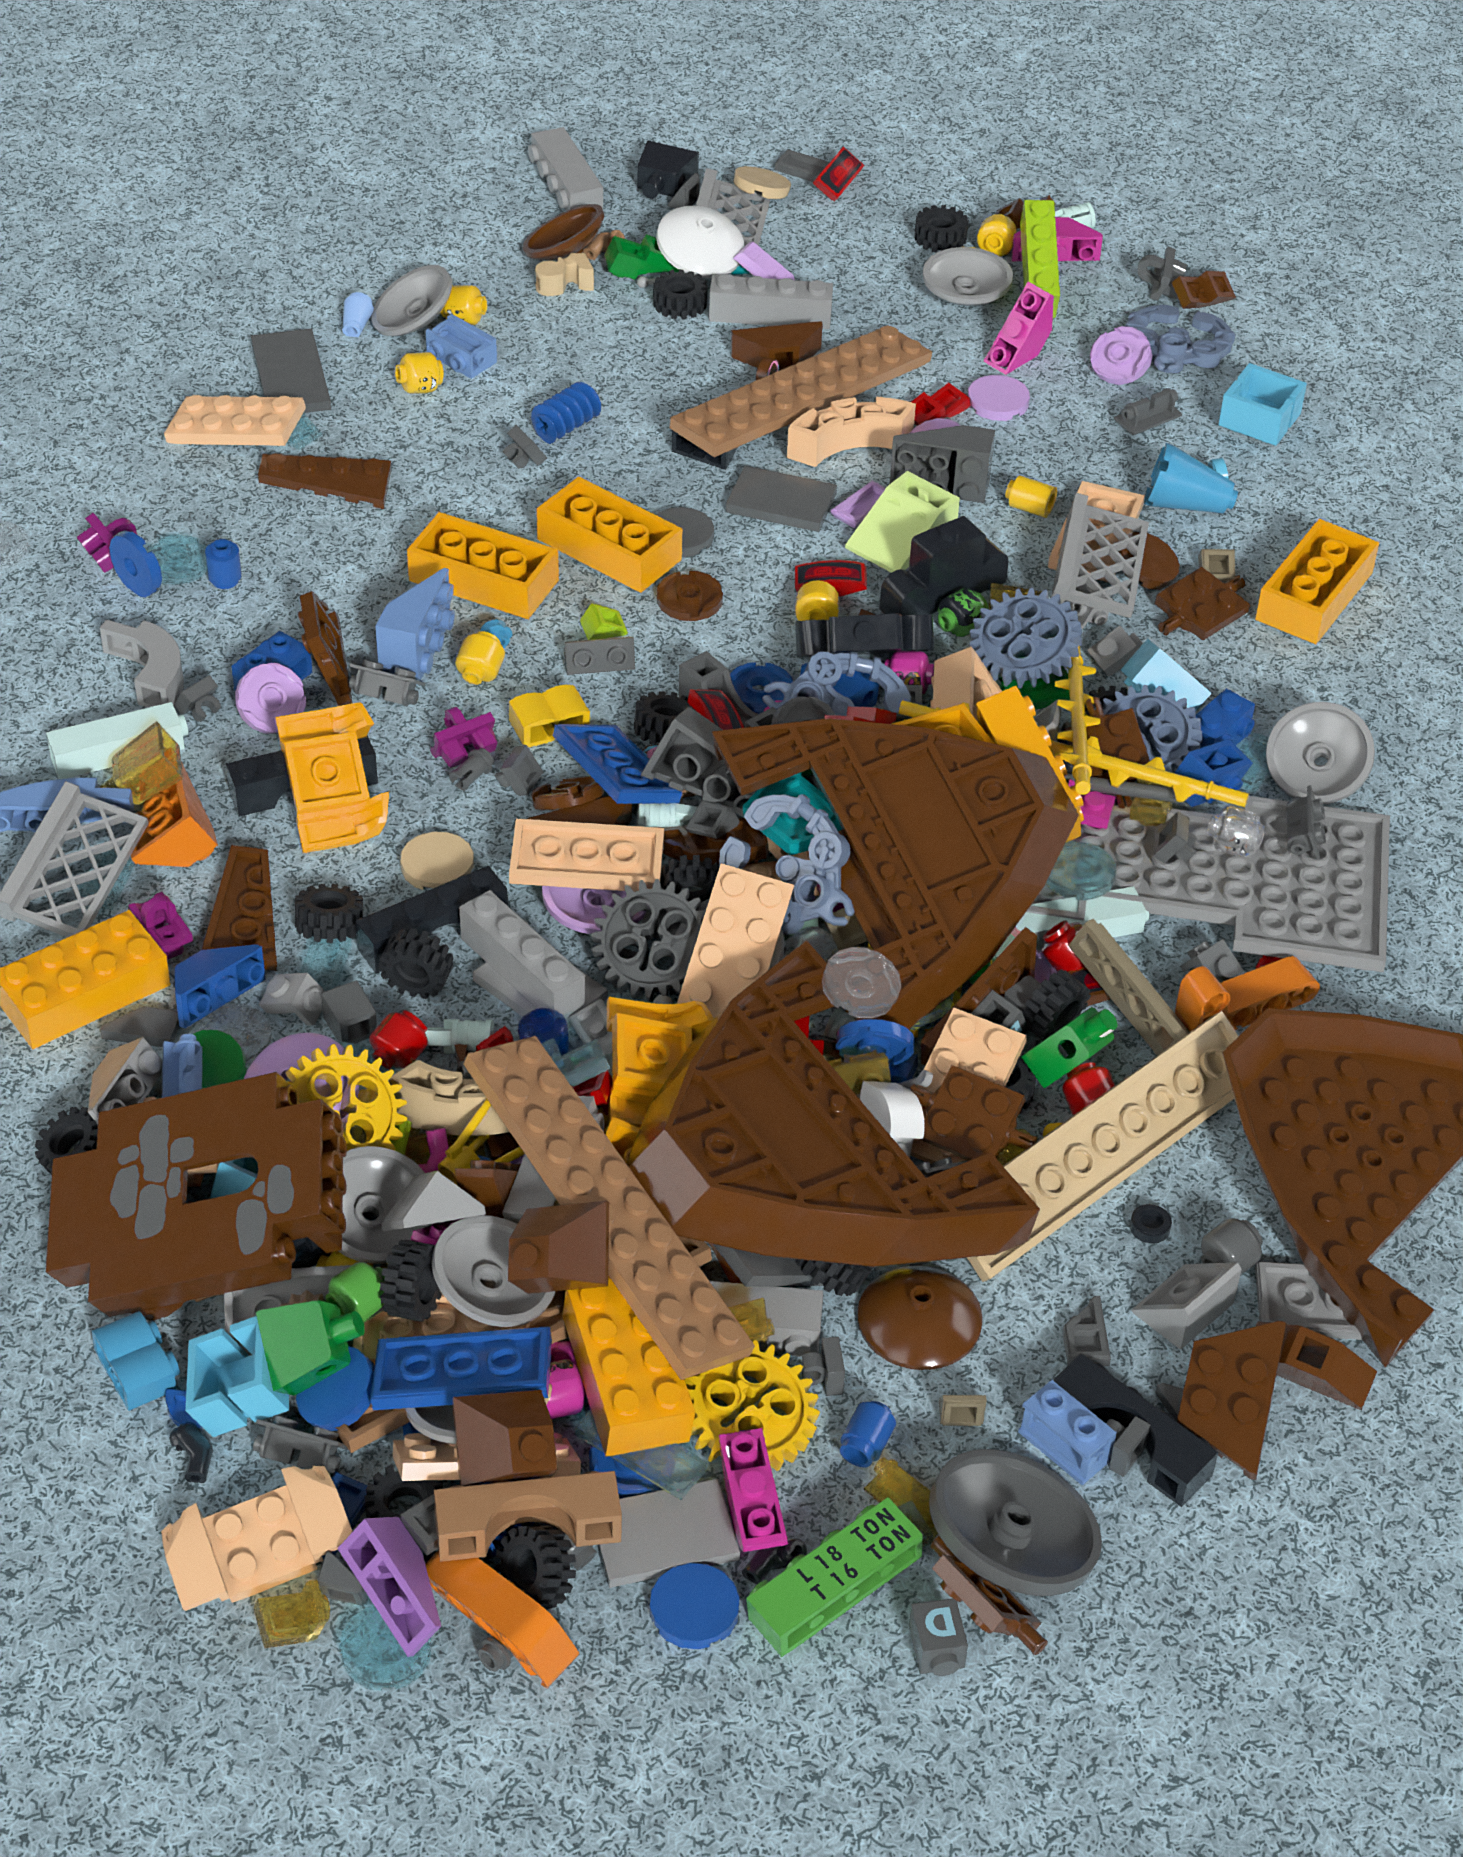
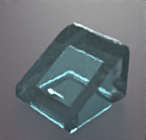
[287,412,323,450]

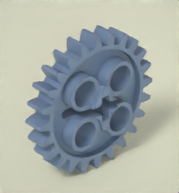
[970,588,1082,688]
[1094,685,1202,786]

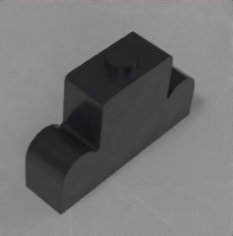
[879,516,1009,616]
[795,614,934,658]

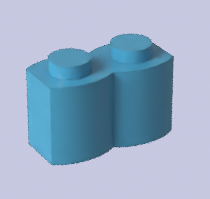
[92,1311,180,1411]

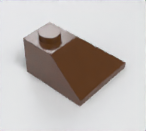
[508,1201,609,1294]
[452,1390,558,1486]

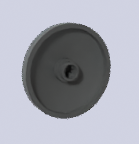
[929,1449,1102,1596]

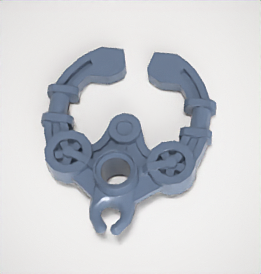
[1125,305,1236,373]
[762,652,911,716]
[719,794,855,935]

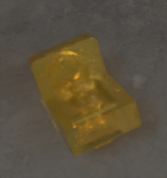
[1129,779,1172,826]
[253,1580,330,1648]

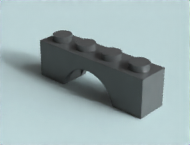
[679,651,777,728]

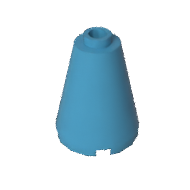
[1144,443,1238,514]

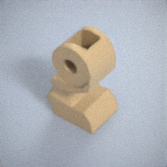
[535,253,594,296]

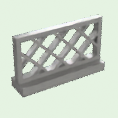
[696,168,770,246]
[1051,493,1149,618]
[0,781,148,937]

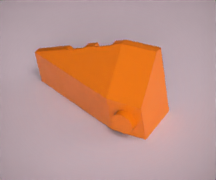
[131,751,218,867]

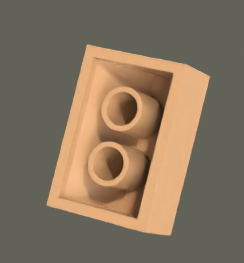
[930,646,1002,720]

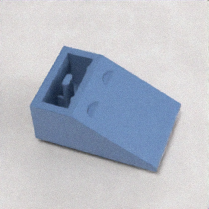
[375,568,455,685]

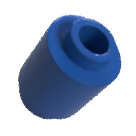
[205,539,242,589]
[840,1401,896,1468]

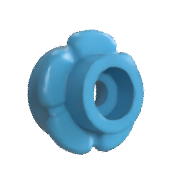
[480,619,513,648]

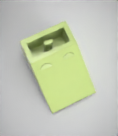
[845,471,960,573]

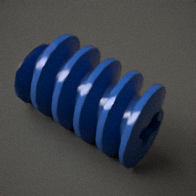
[531,382,601,444]

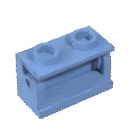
[426,314,497,379]
[1018,1380,1117,1485]

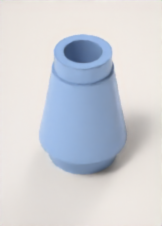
[342,292,374,337]

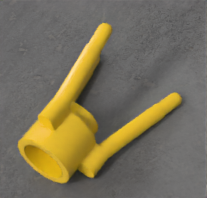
[438,1099,525,1186]

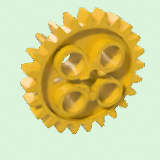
[285,1044,407,1151]
[685,1340,820,1471]

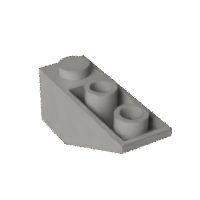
[88,1037,163,1124]

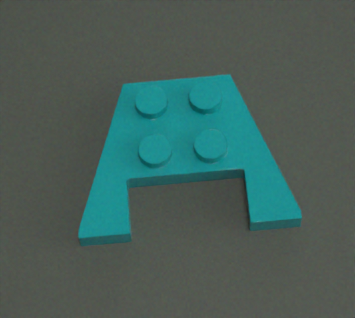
[743,769,842,856]

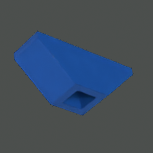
[175,944,266,1029]

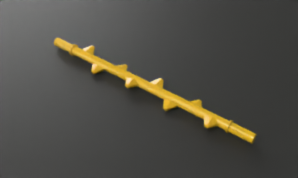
[1055,646,1102,795]
[899,700,1249,807]

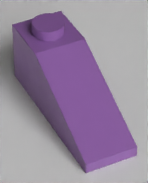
[337,1517,441,1657]

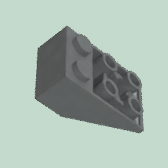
[889,425,995,503]

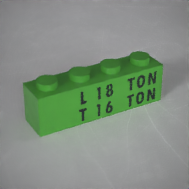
[746,1497,922,1657]

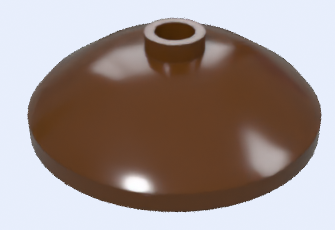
[522,204,605,260]
[857,1266,982,1370]

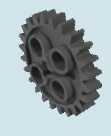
[591,879,706,1002]

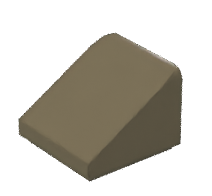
[1198,549,1236,582]
[939,1395,987,1426]

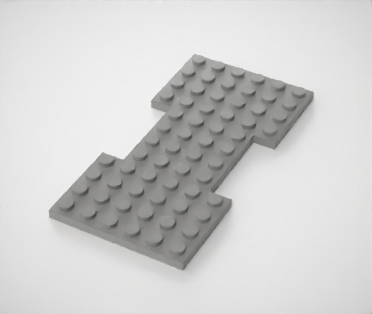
[1026,792,1390,972]

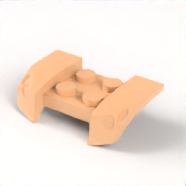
[161,1466,353,1611]

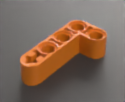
[1175,956,1320,1032]
[425,1550,579,1689]

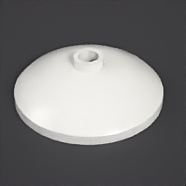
[656,206,745,278]

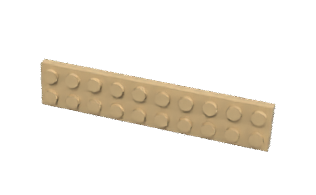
[967,1011,1238,1282]

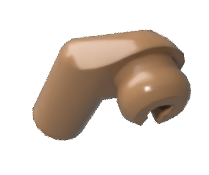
[583,230,625,260]

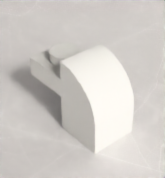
[860,1081,924,1158]

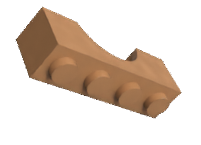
[434,1471,622,1562]

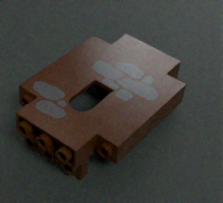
[46,1072,347,1317]

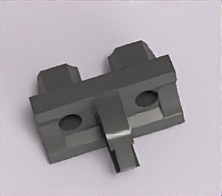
[1137,246,1187,300]

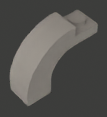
[100,619,184,707]

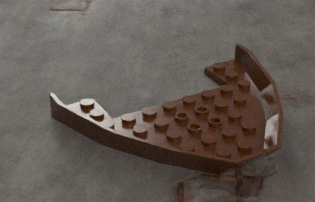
[712,718,1079,1029]
[626,940,1040,1267]
[1222,1008,1463,1367]

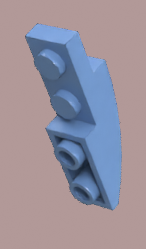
[0,778,135,832]

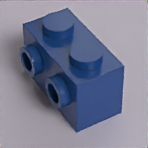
[231,631,313,691]
[1196,688,1255,748]
[1175,739,1253,807]

